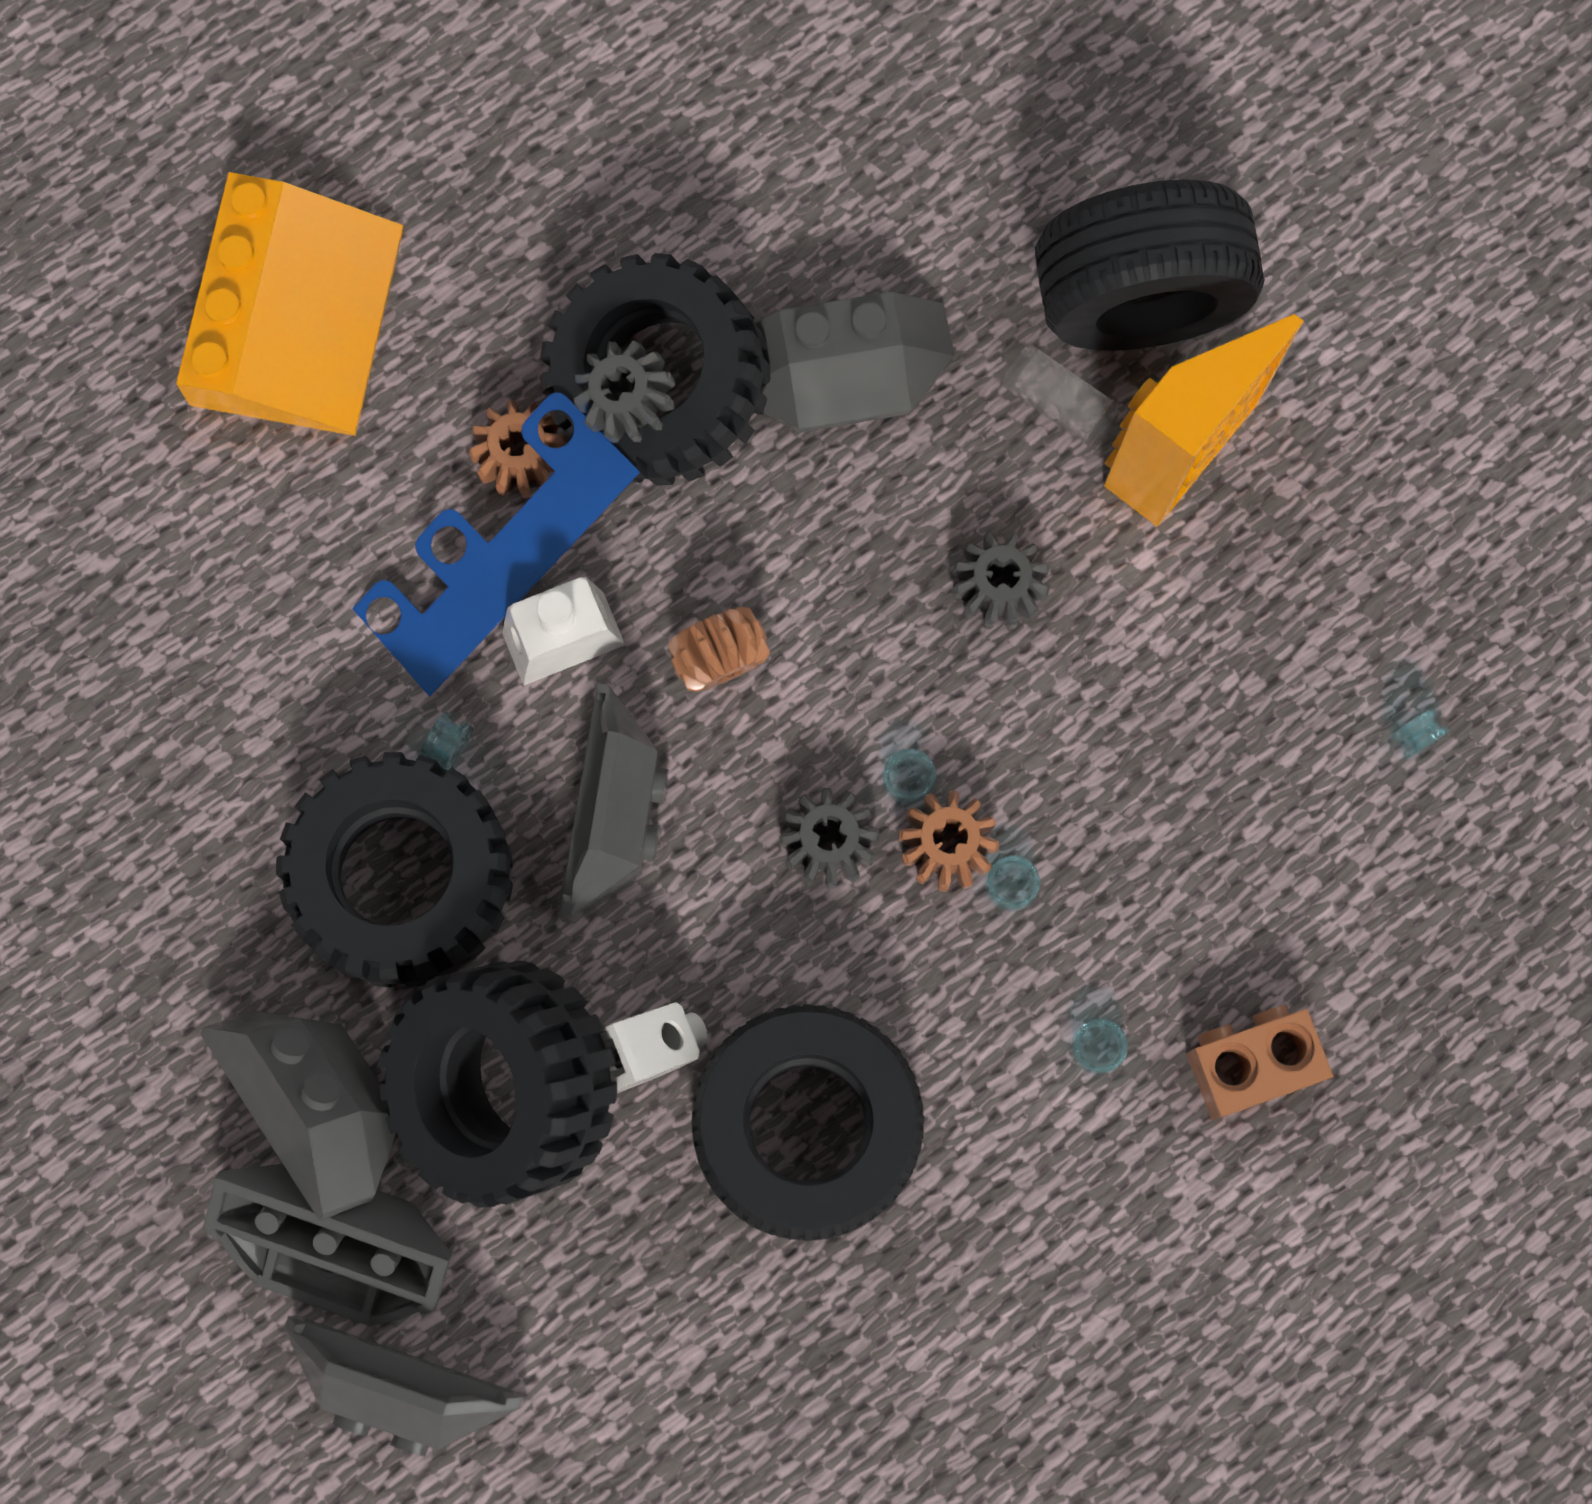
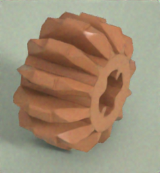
[469,399,567,499]
[667,607,770,692]
[898,791,999,892]

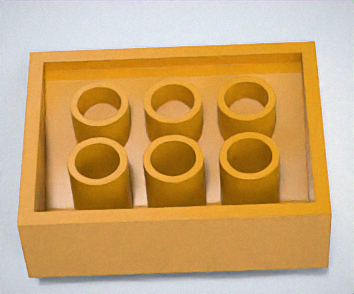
[176,172,404,436]
[1104,314,1304,527]

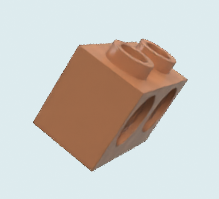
[1186,1004,1334,1121]

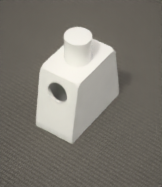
[502,577,625,686]
[601,1002,707,1093]

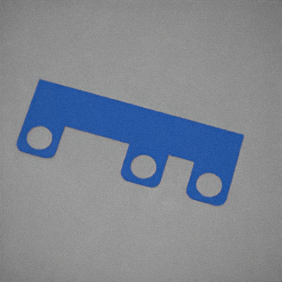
[353,393,640,697]

